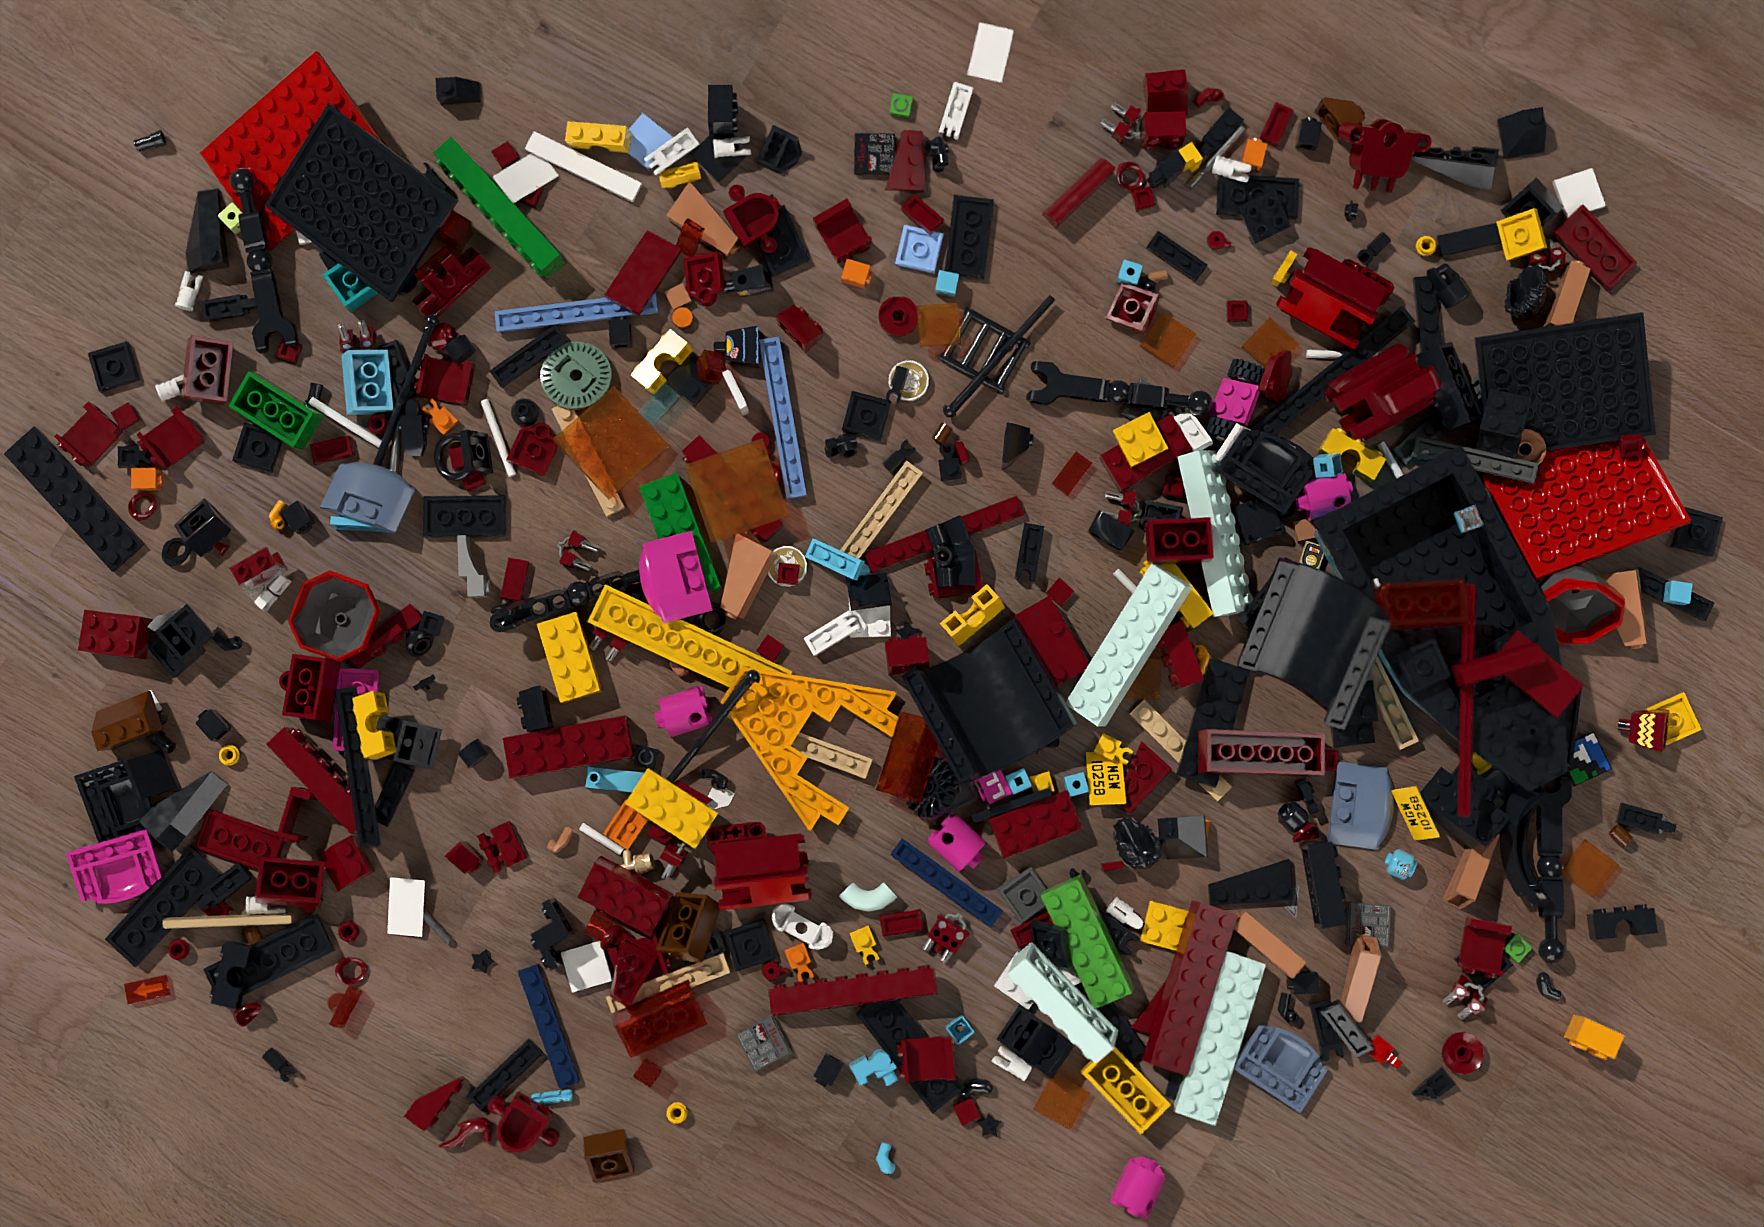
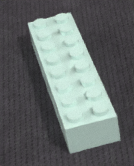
[1177,450,1253,617]
[1065,564,1192,726]
[1172,951,1266,1125]

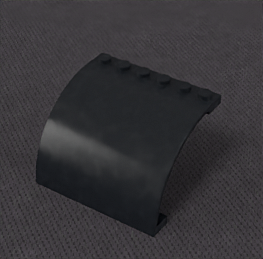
[1237,557,1391,730]
[901,618,1078,784]

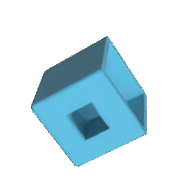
[1116,259,1143,287]
[935,270,959,298]
[1313,453,1343,478]
[1663,580,1693,605]
[1004,768,1032,795]
[1063,772,1089,797]
[946,1014,974,1044]

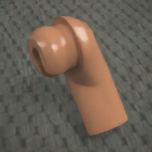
[670,660,690,677]
[547,827,574,854]

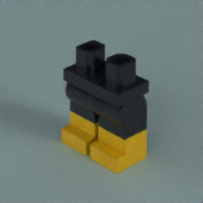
[1147,142,1203,190]

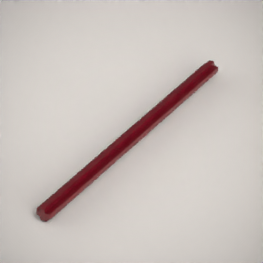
[1458,584,1476,817]

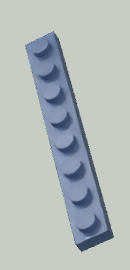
[494,292,658,333]
[759,337,807,500]

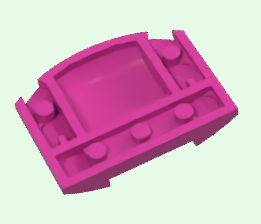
[639,531,713,623]
[66,829,162,904]

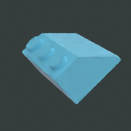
[341,350,393,415]

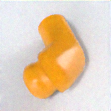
[269,500,288,530]
[1193,644,1211,675]

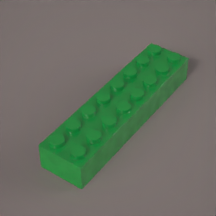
[433,137,565,280]

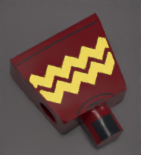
[1618,709,1670,752]

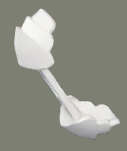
[772,903,833,950]

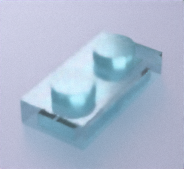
[638,382,681,426]

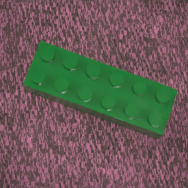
[639,472,722,594]

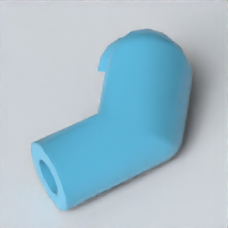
[876,1142,895,1174]

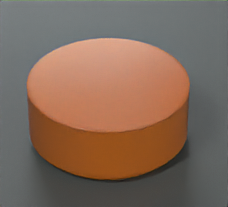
[672,307,693,329]

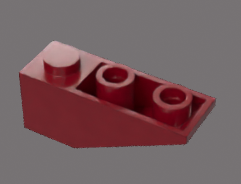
[403,1076,465,1132]

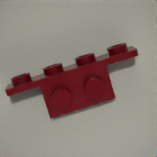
[349,604,422,669]

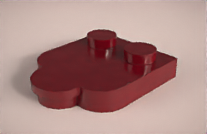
[683,252,725,306]
[1258,350,1292,405]
[506,423,557,477]

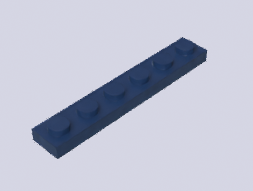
[890,838,1003,927]
[517,964,580,1090]

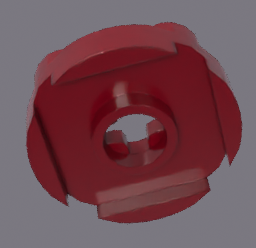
[878,296,919,338]

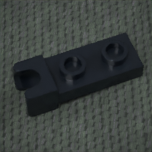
[1014,522,1045,582]
[1098,909,1141,955]
[1309,1000,1344,1061]

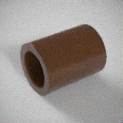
[932,422,953,445]
[1608,824,1633,847]
[242,925,264,945]

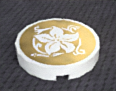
[889,360,929,401]
[768,546,807,587]

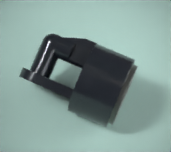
[1427,263,1472,309]

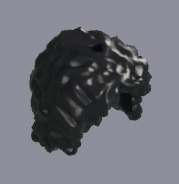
[1504,265,1547,319]
[1113,817,1162,870]

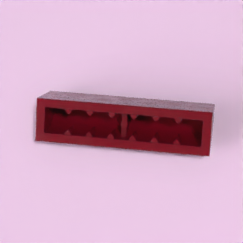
[1042,158,1115,229]
[1452,642,1546,686]

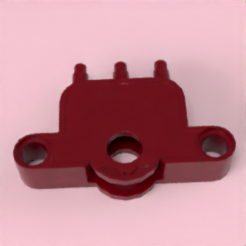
[1338,119,1432,193]

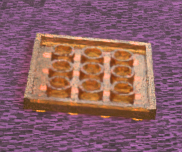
[553,387,669,500]
[685,439,789,543]

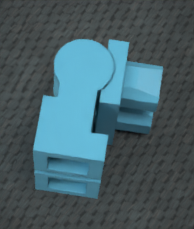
[849,1049,898,1086]

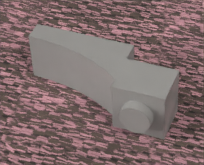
[457,535,490,598]

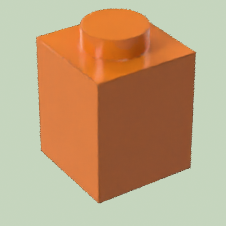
[1241,138,1268,172]
[841,259,873,289]
[131,468,165,491]

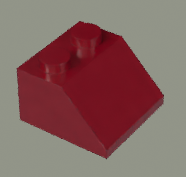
[1143,69,1188,116]
[776,304,823,353]
[319,835,375,891]

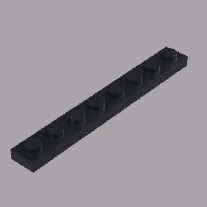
[335,687,381,850]

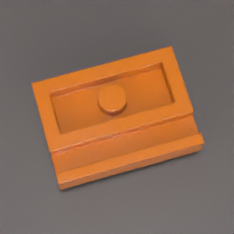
[603,799,649,850]

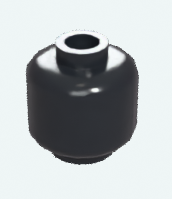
[1278,802,1309,833]

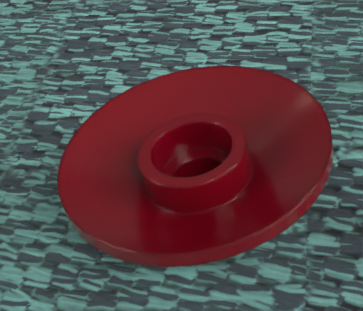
[1442,1032,1484,1074]

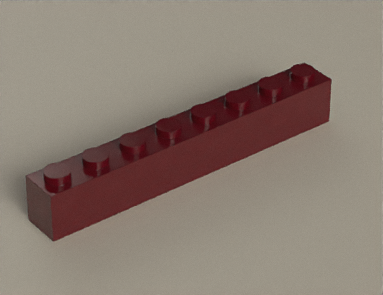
[768,965,938,1016]

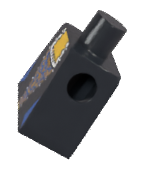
[724,264,774,297]

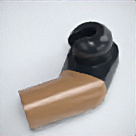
[1142,270,1168,292]

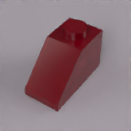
[444,841,484,874]

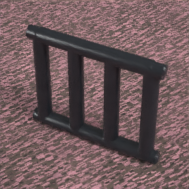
[938,307,1031,393]

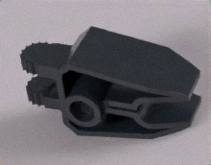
[398,399,429,456]

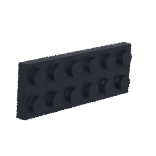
[1176,658,1250,788]
[105,846,222,967]
[203,913,335,1007]
[856,1000,965,1114]

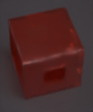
[633,1058,663,1088]

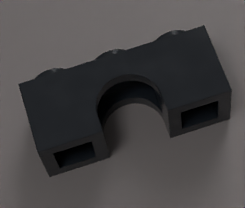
[1586,904,1658,940]
[210,941,256,1009]

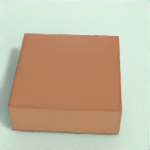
[665,283,692,311]
[1293,519,1316,542]

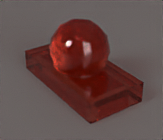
[327,987,363,1028]

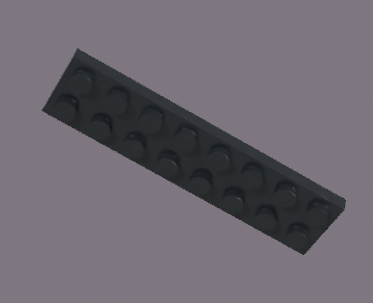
[4,426,145,572]

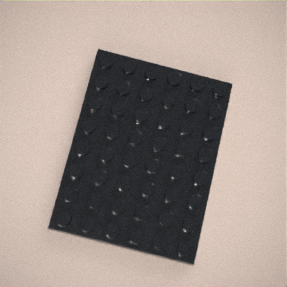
[264,103,458,302]
[1474,312,1656,456]

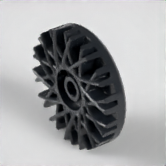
[904,756,958,819]

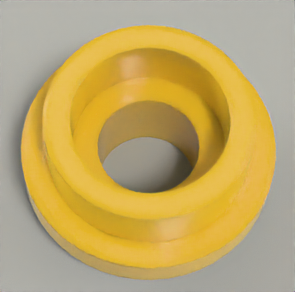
[1415,236,1436,256]
[219,745,240,766]
[667,1102,688,1124]

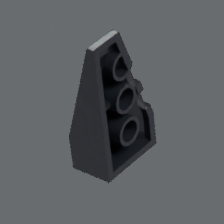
[1412,147,1499,190]
[186,188,229,273]
[139,771,228,852]

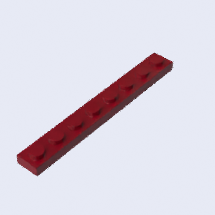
[864,496,1024,573]

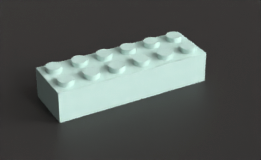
[1008,942,1118,1063]

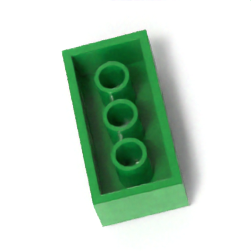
[229,371,324,450]

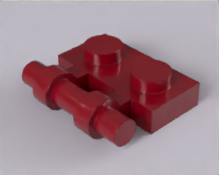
[477,821,527,874]

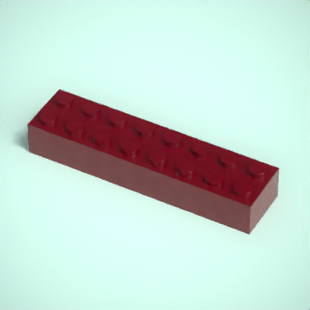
[1142,900,1238,1076]

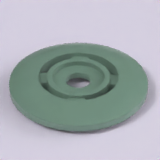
[540,342,612,410]

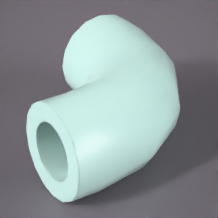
[839,882,897,912]

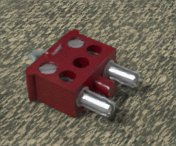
[923,913,970,963]

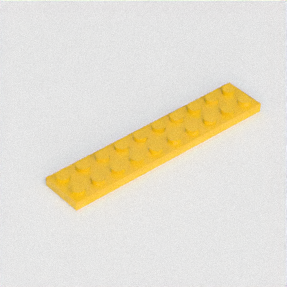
[588,585,793,687]

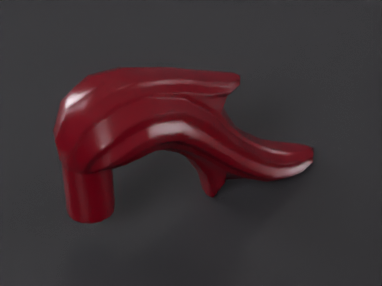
[438,1117,492,1149]

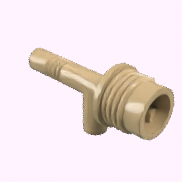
[620,850,655,875]

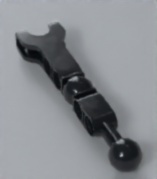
[230,168,299,354]
[1026,361,1213,416]
[489,569,641,632]
[1536,774,1572,964]

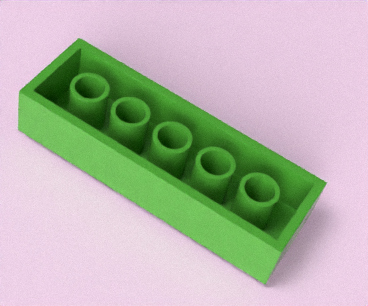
[1041,874,1135,1009]

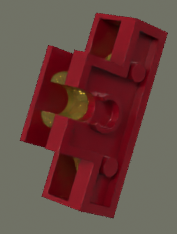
[412,246,491,317]

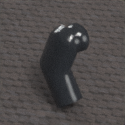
[212,631,242,651]
[700,769,729,790]
[1536,972,1562,1001]
[1278,992,1298,1023]
[961,1079,993,1099]

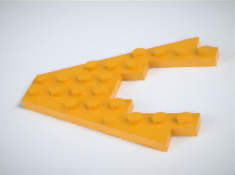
[720,667,904,831]

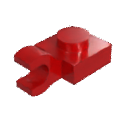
[1367,1034,1403,1069]

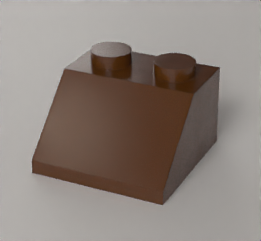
[1314,97,1366,143]
[583,1129,634,1183]

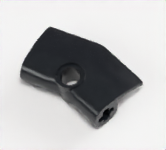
[925,515,976,586]

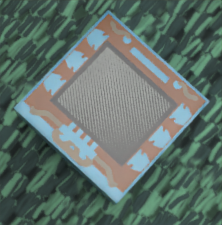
[1454,506,1483,533]

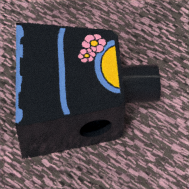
[714,326,759,368]

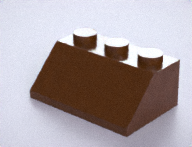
[91,691,163,751]
[656,892,720,963]

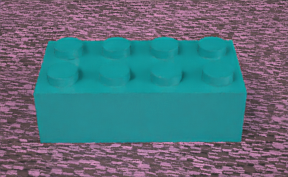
[322,263,417,313]

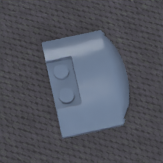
[320,463,416,534]
[1327,761,1394,850]
[1233,1025,1327,1113]

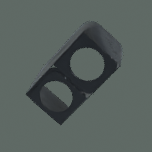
[1088,510,1135,551]

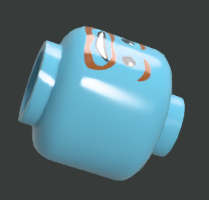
[1384,849,1417,880]

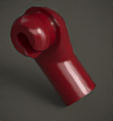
[1193,88,1224,108]

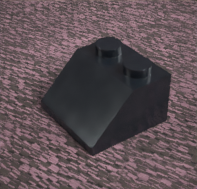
[1500,177,1564,227]
[174,498,231,557]
[517,685,554,733]

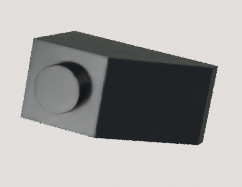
[435,77,481,105]

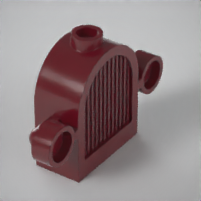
[723,184,782,254]
[488,1091,560,1153]

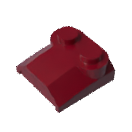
[1105,282,1160,334]

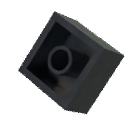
[708,85,738,140]

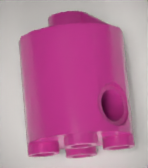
[1295,473,1353,521]
[654,685,713,738]
[927,813,986,872]
[1110,1156,1167,1219]

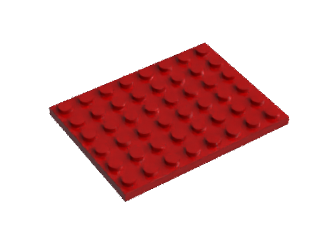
[200,51,383,250]
[1481,437,1691,581]

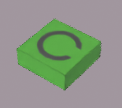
[889,93,913,118]
[1504,933,1532,963]

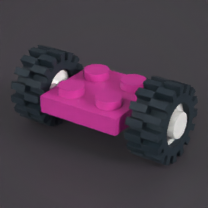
[1206,359,1265,443]

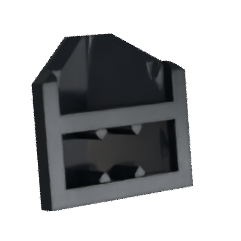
[757,125,802,174]
[1139,500,1183,532]

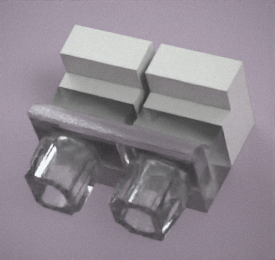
[241,574,292,611]

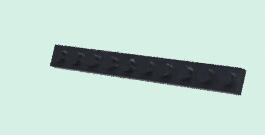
[1250,306,1415,435]

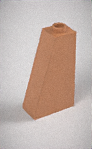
[666,183,740,259]
[1541,260,1591,327]
[720,533,777,620]
[1596,569,1649,649]
[1442,834,1499,910]
[1233,911,1306,978]
[1341,933,1381,1022]

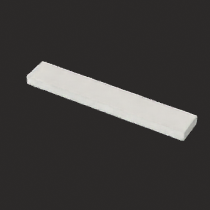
[525,131,642,202]

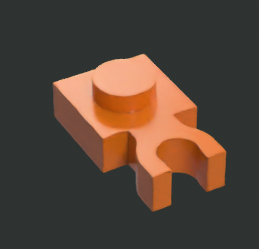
[422,399,459,436]
[784,943,814,982]

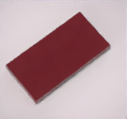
[1553,204,1637,291]
[604,230,682,316]
[1499,631,1584,718]
[194,809,285,870]

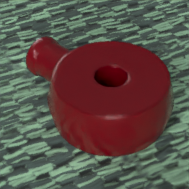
[1207,231,1232,250]
[751,432,772,456]
[762,961,788,981]

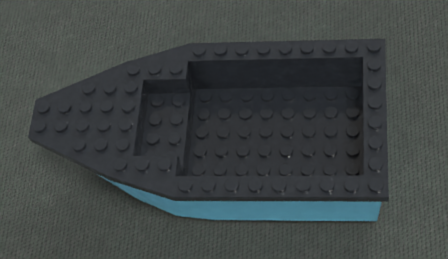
[1313,445,1568,791]

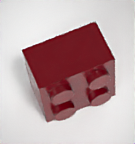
[1140,111,1186,150]

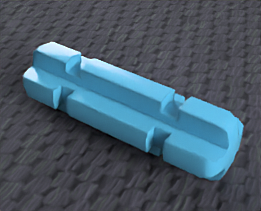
[531,1089,573,1104]

